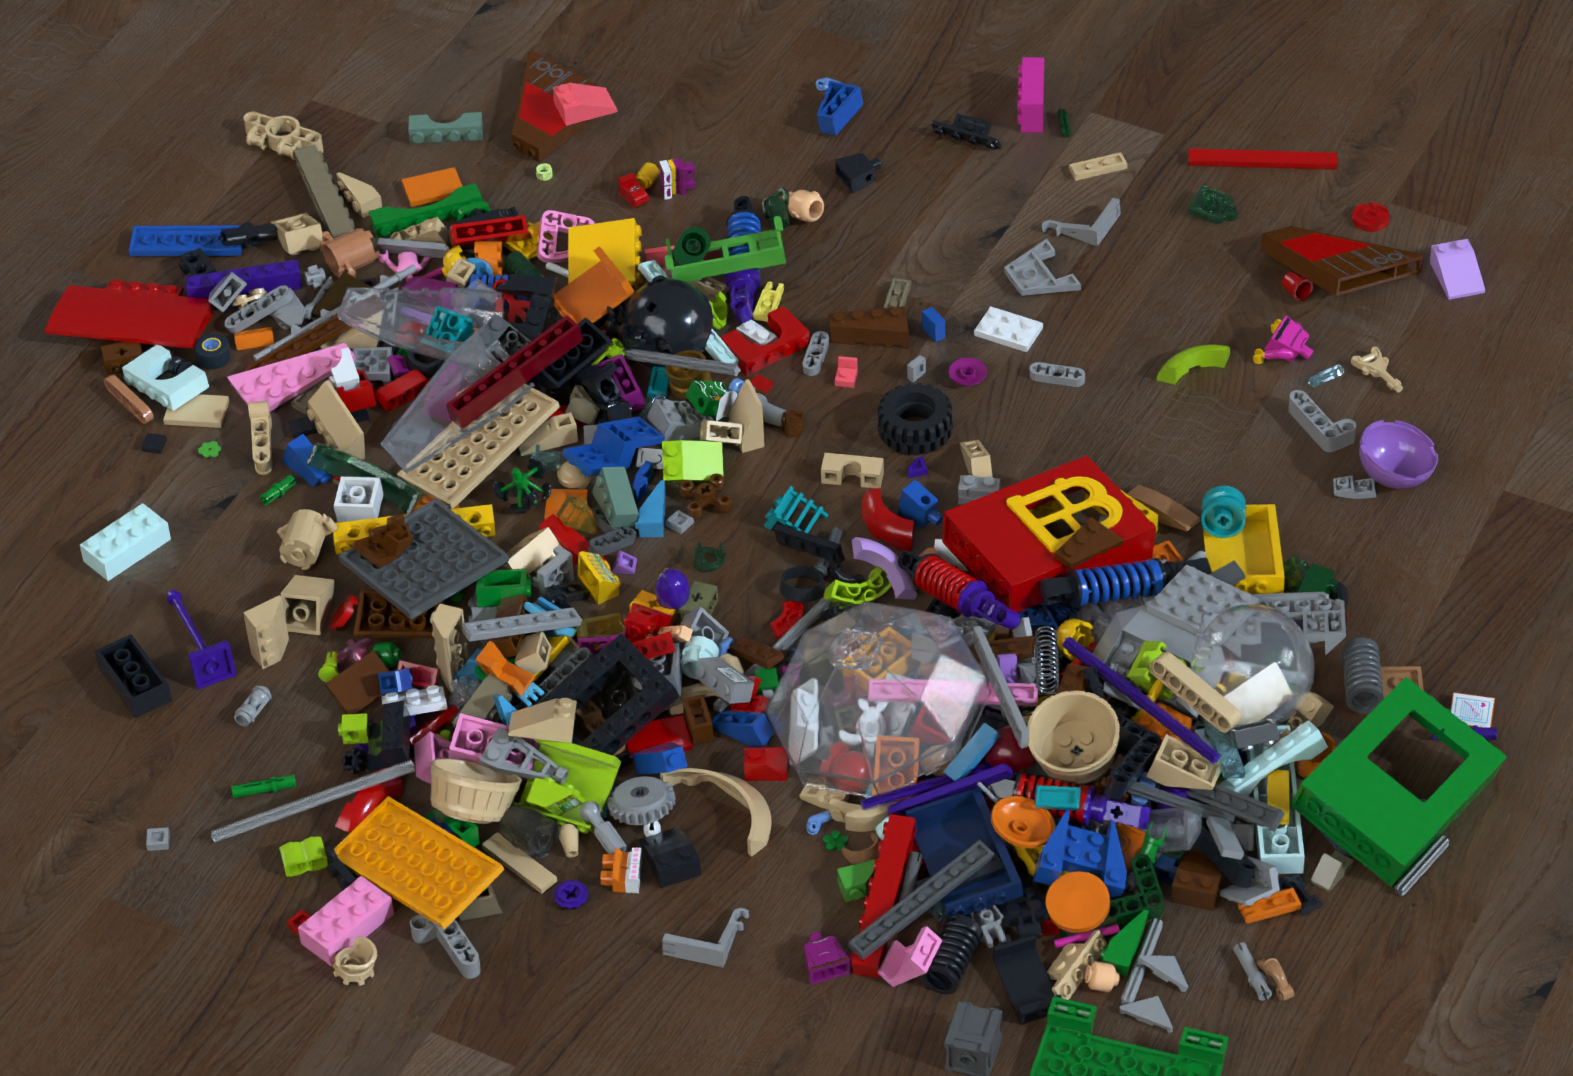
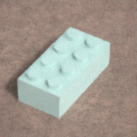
[80,503,171,581]

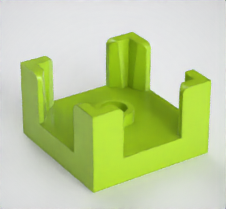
[1127,641,1188,700]

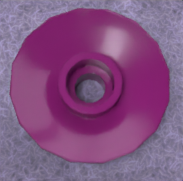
[949,358,987,386]

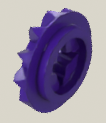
[554,880,589,911]

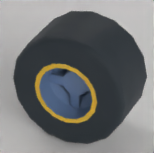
[195,334,231,369]

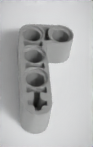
[1289,390,1356,452]
[410,914,481,979]

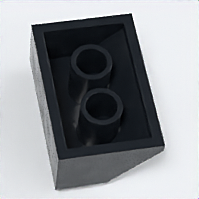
[367,700,411,771]

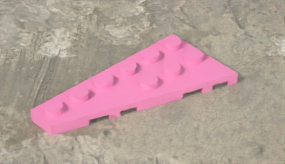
[227,343,356,411]

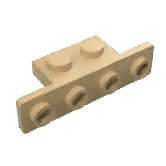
[1046,930,1108,1000]

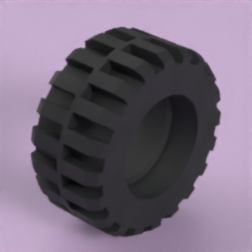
[878,383,953,455]

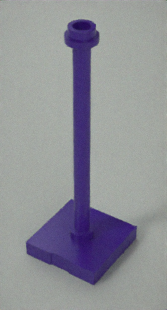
[167,590,237,689]

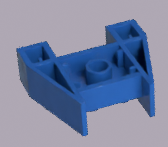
[1033,809,1127,901]

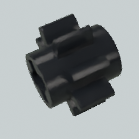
[341,748,367,775]

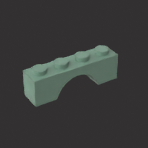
[408,112,483,144]

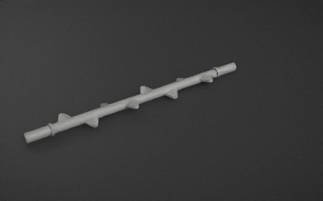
[253,264,417,361]

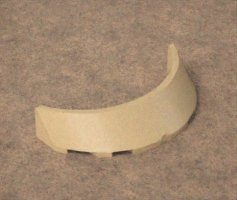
[660,768,772,857]

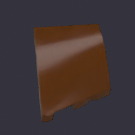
[353,513,413,568]

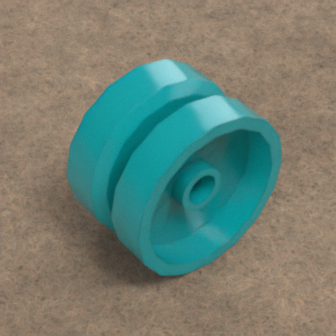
[1201,486,1246,538]

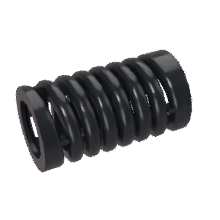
[920,914,983,995]

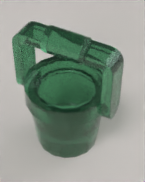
[761,188,790,229]

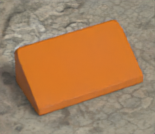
[234,327,274,350]

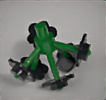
[493,458,551,514]

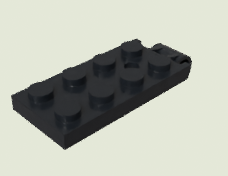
[998,861,1049,939]

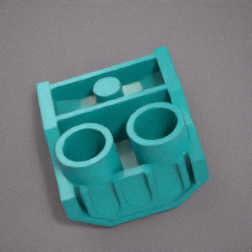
[421,305,473,355]

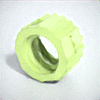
[536,163,553,181]

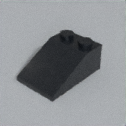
[639,827,701,888]

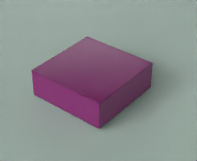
[387,355,410,376]

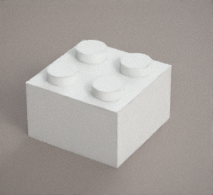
[334,477,383,522]

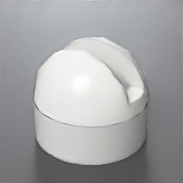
[644,821,661,837]

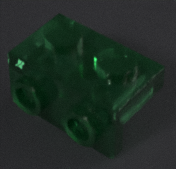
[1283,554,1310,593]

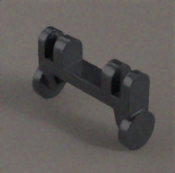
[1279,874,1323,916]

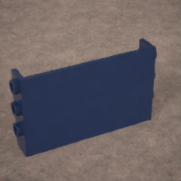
[906,787,1024,917]

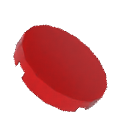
[1352,202,1390,232]
[329,594,359,632]

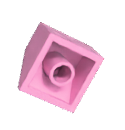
[414,732,451,784]

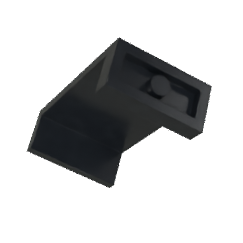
[992,935,1062,1025]

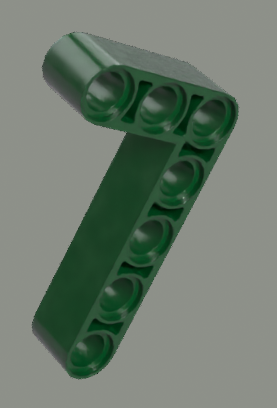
[1059,854,1164,938]

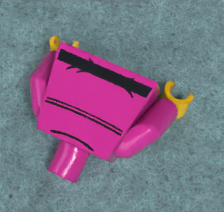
[1253,316,1314,364]

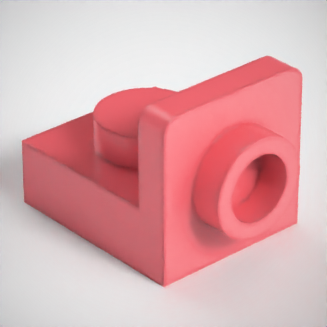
[835,356,858,388]

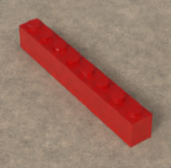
[850,814,917,978]

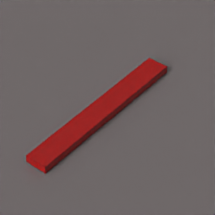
[1188,149,1337,170]

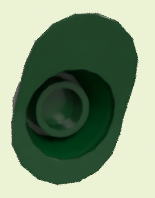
[673,227,711,265]

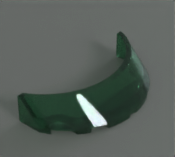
[306,443,425,514]

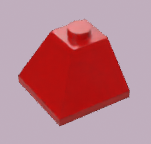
[744,746,788,781]

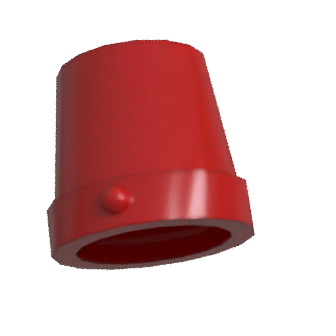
[1282,272,1313,301]

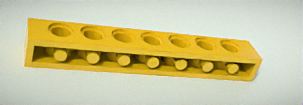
[333,504,496,554]

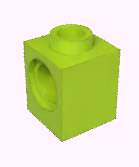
[338,714,369,744]

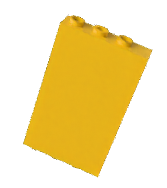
[1202,504,1285,594]

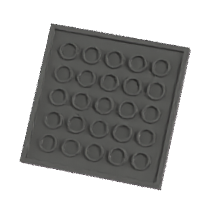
[339,498,509,620]

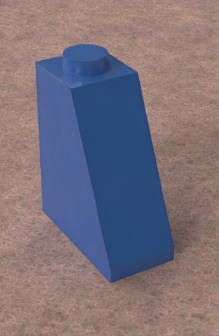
[282,434,333,487]
[632,742,688,774]

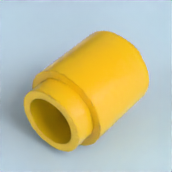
[636,163,660,189]

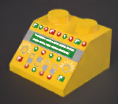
[577,551,621,605]

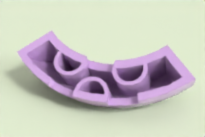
[852,537,917,600]

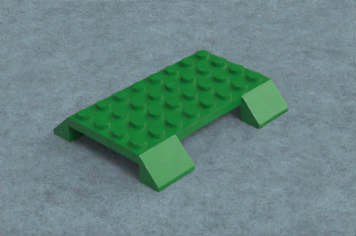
[1029,996,1229,1076]

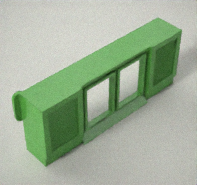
[665,216,786,282]

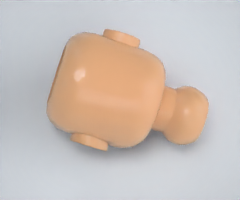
[781,190,824,222]

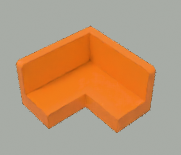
[475,641,535,696]

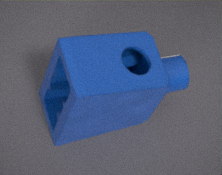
[898,479,944,528]

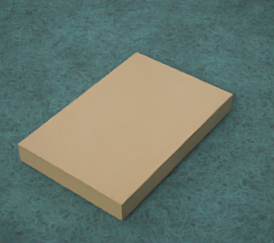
[163,394,229,428]

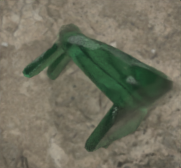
[693,541,726,572]

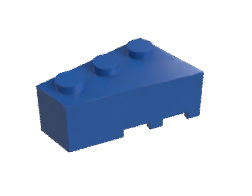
[817,80,863,136]

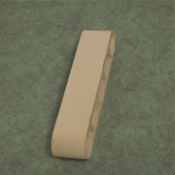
[1149,652,1242,733]

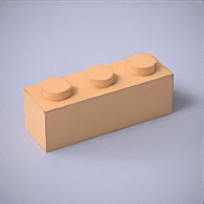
[658,625,693,643]

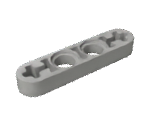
[224,285,293,334]

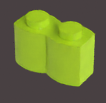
[279,837,328,876]

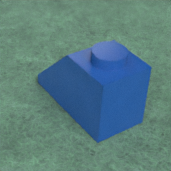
[378,668,412,694]

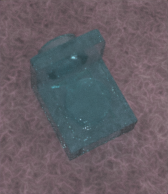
[532,444,561,471]

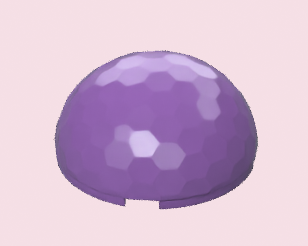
[1359,420,1438,489]

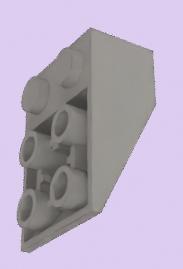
[646,399,715,441]

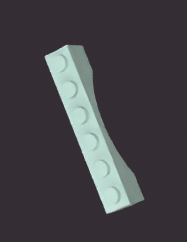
[1219,720,1328,796]

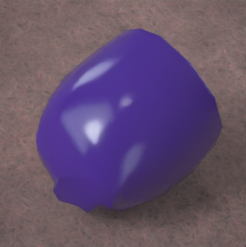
[655,568,690,609]

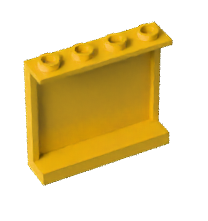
[568,218,642,291]

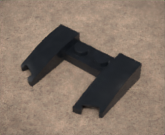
[497,275,556,341]

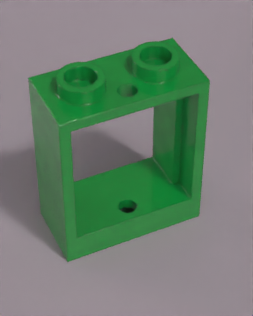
[476,568,532,607]

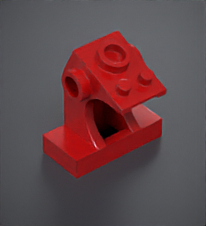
[624,603,672,643]

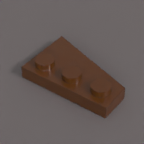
[1054,517,1124,569]

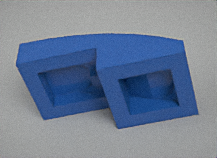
[633,460,654,504]

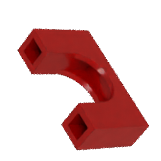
[720,306,810,377]

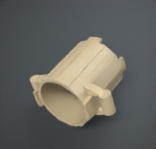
[277,509,338,570]

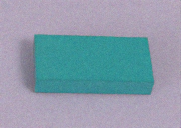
[647,367,670,399]
[1035,786,1081,811]

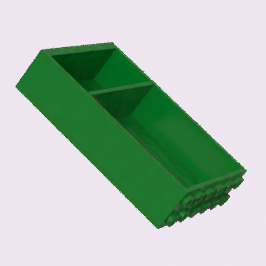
[1290,677,1507,887]

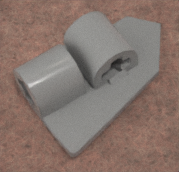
[263,288,306,330]

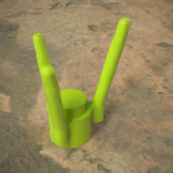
[590,338,625,365]

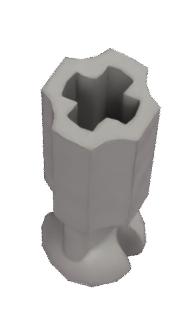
[580,801,627,854]

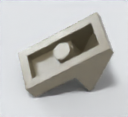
[565,385,600,425]
[1310,850,1354,893]

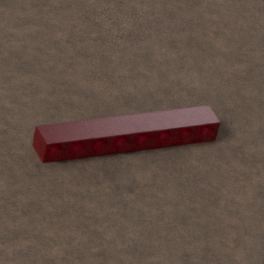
[446,316,583,429]

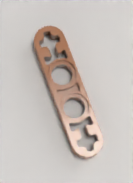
[104,374,154,424]

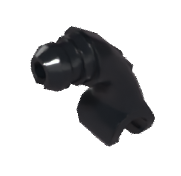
[829,564,864,584]

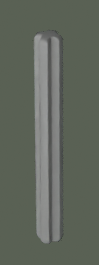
[1121,918,1163,1005]

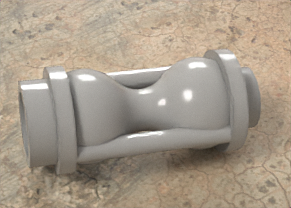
[234,685,272,727]

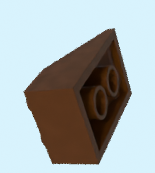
[1171,851,1225,911]

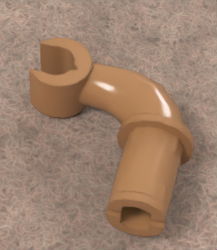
[1256,958,1294,1001]

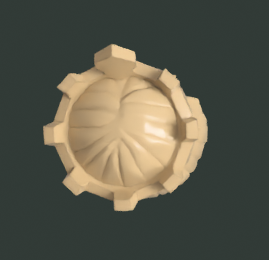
[332,936,378,986]

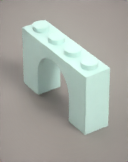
[122,345,209,411]

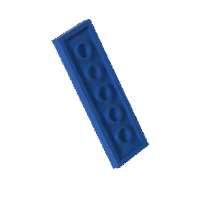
[129,225,243,257]

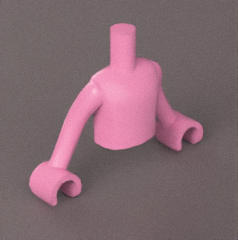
[378,250,434,283]

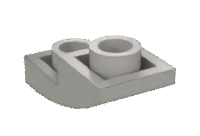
[1333,475,1376,499]

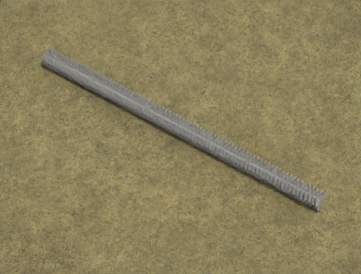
[606,348,741,376]
[713,597,833,712]
[211,759,415,843]

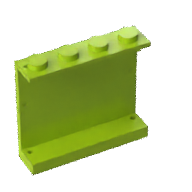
[512,739,621,834]

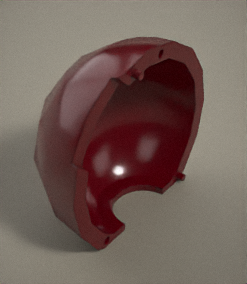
[984,725,1036,771]

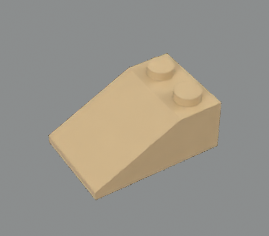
[271,213,322,255]
[728,379,765,453]
[508,698,577,743]
[1146,734,1225,790]

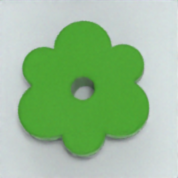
[198,441,221,458]

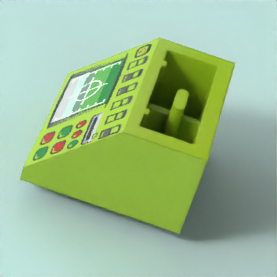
[526,776,585,816]

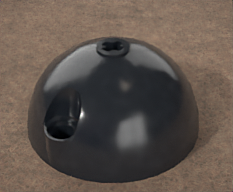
[622,275,713,368]

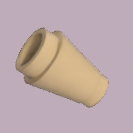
[557,824,579,858]

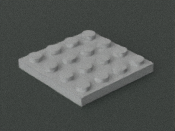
[1146,565,1259,646]

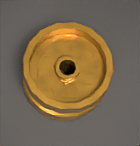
[665,350,712,399]

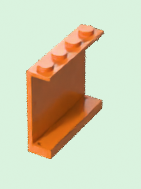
[551,246,635,324]

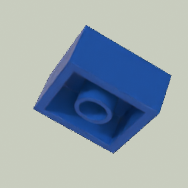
[922,307,945,342]

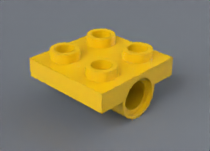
[502,221,553,262]

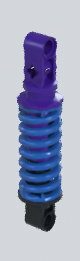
[725,196,762,323]

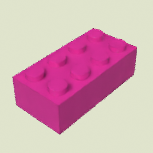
[1017,57,1044,133]

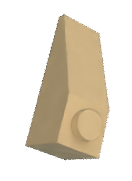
[960,440,992,477]

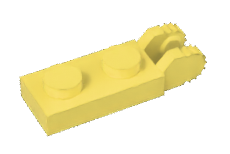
[753,281,784,322]

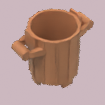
[320,228,379,278]

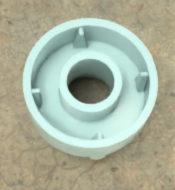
[680,636,719,679]

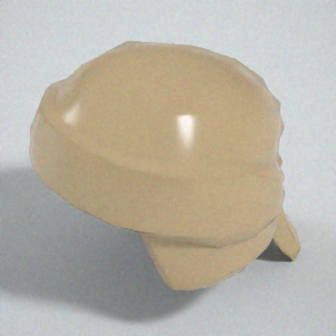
[557,461,591,489]

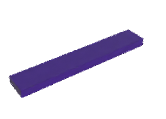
[887,763,1014,816]

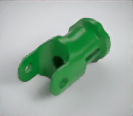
[1137,821,1167,863]

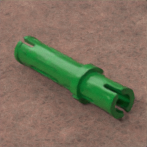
[231,774,297,799]

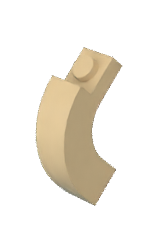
[828,798,901,832]

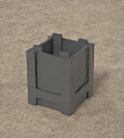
[944,1001,1002,1076]

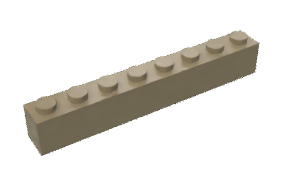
[294,145,355,239]

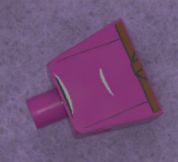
[804,932,850,985]

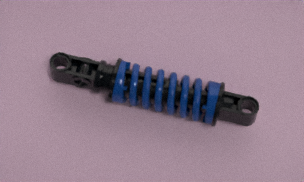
[1038,558,1212,608]

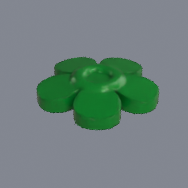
[823,831,848,851]

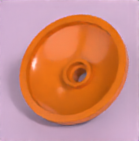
[991,796,1055,848]

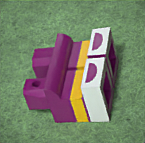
[660,158,695,200]

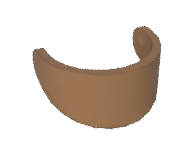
[842,833,880,865]

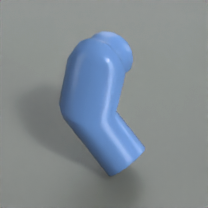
[815,78,841,91]
[717,637,734,657]
[806,810,831,835]

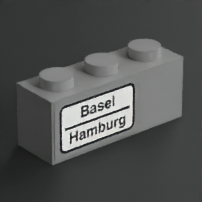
[695,657,754,704]

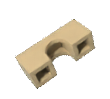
[821,453,884,488]

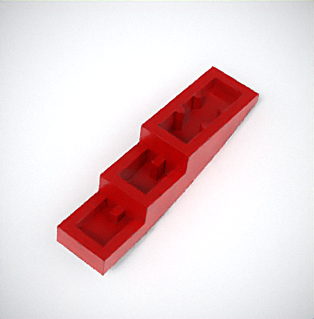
[539,514,612,569]

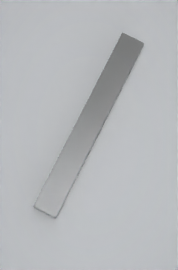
[973,626,1029,748]

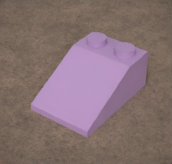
[1430,239,1485,300]

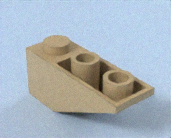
[336,172,382,218]
[390,217,449,244]
[518,412,578,456]

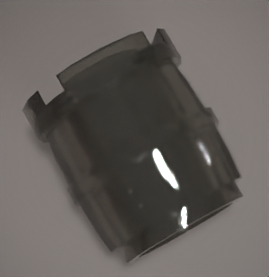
[500,805,560,860]

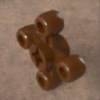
[679,473,733,520]

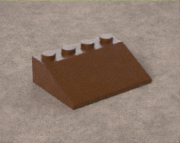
[354,589,444,638]

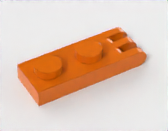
[1238,888,1301,923]

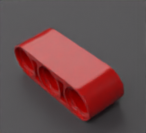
[374,370,431,412]

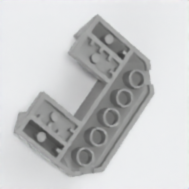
[1223,592,1346,658]
[1086,605,1227,719]

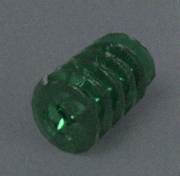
[504,251,542,276]

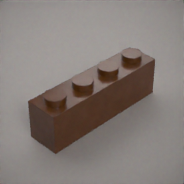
[486,594,530,658]

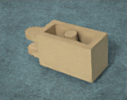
[514,631,552,674]

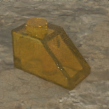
[557,495,597,534]

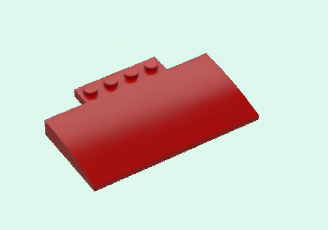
[45,279,215,348]

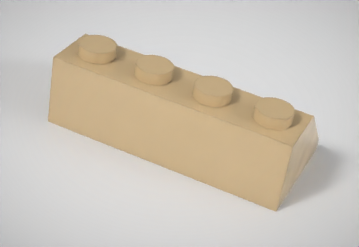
[307,380,365,466]
[430,604,469,694]

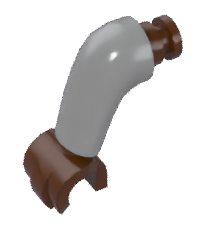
[755,389,804,437]

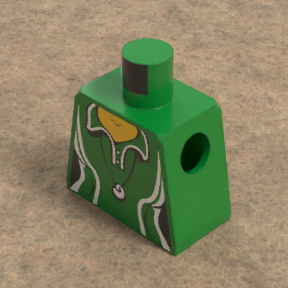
[685,380,728,421]

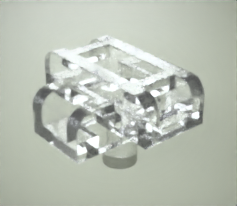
[448,675,481,709]

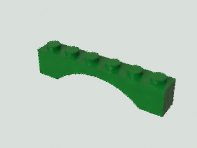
[369,183,483,238]

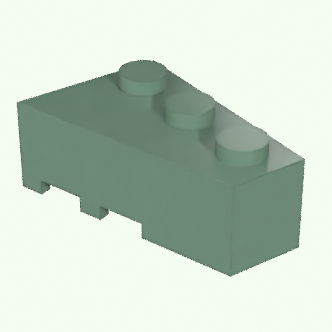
[592,467,639,527]

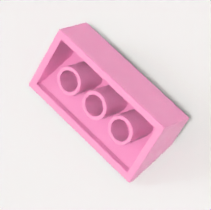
[448,713,540,782]

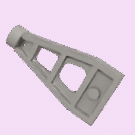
[479,727,569,785]

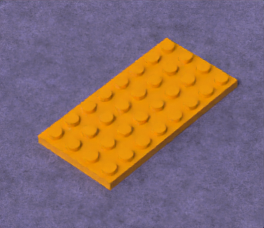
[334,796,504,930]

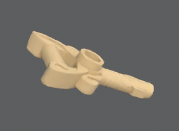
[1351,347,1403,393]

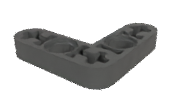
[588,507,636,556]

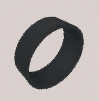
[779,566,824,602]

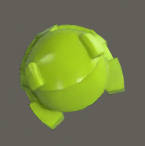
[709,291,728,330]

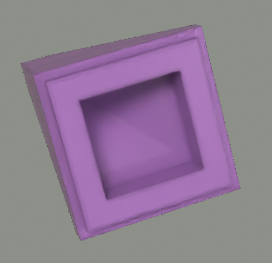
[611,550,637,574]

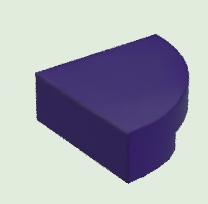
[908,456,928,478]

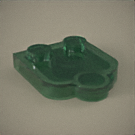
[1187,185,1238,224]

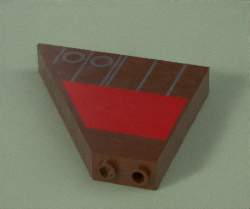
[512,50,612,162]
[1260,226,1424,296]

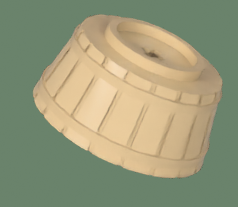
[1027,691,1119,785]
[430,758,522,824]

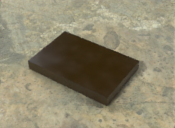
[312,272,372,318]

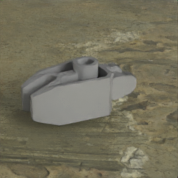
[971,905,1006,948]

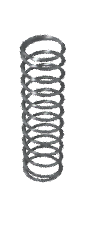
[1034,626,1059,693]

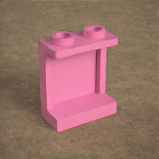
[878,926,942,987]

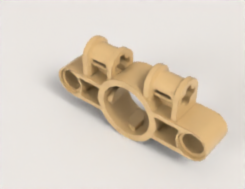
[244,112,323,160]

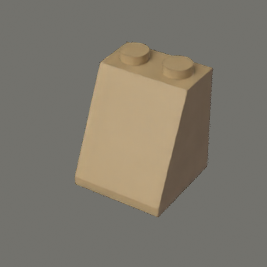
[281,575,334,635]

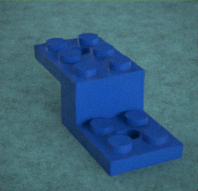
[562,417,665,476]

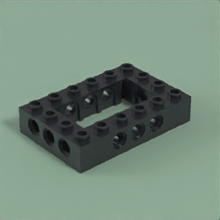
[542,633,680,756]

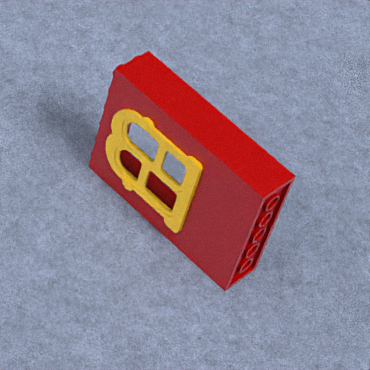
[942,455,1156,613]

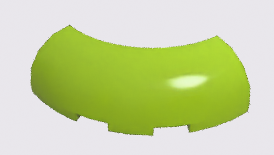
[1157,344,1230,385]
[824,566,892,605]

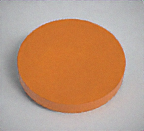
[1046,872,1110,933]

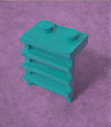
[764,486,829,533]

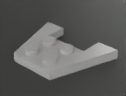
[1004,239,1081,296]

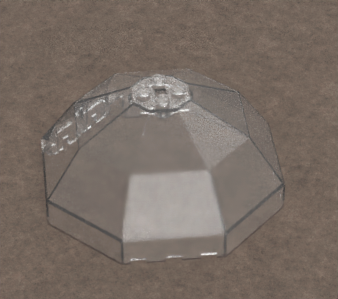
[765,601,991,798]

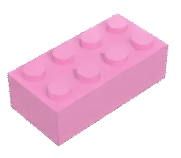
[298,876,394,966]

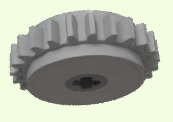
[607,776,676,825]

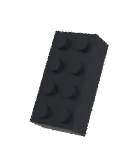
[95,634,172,718]

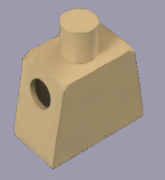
[700,420,743,444]

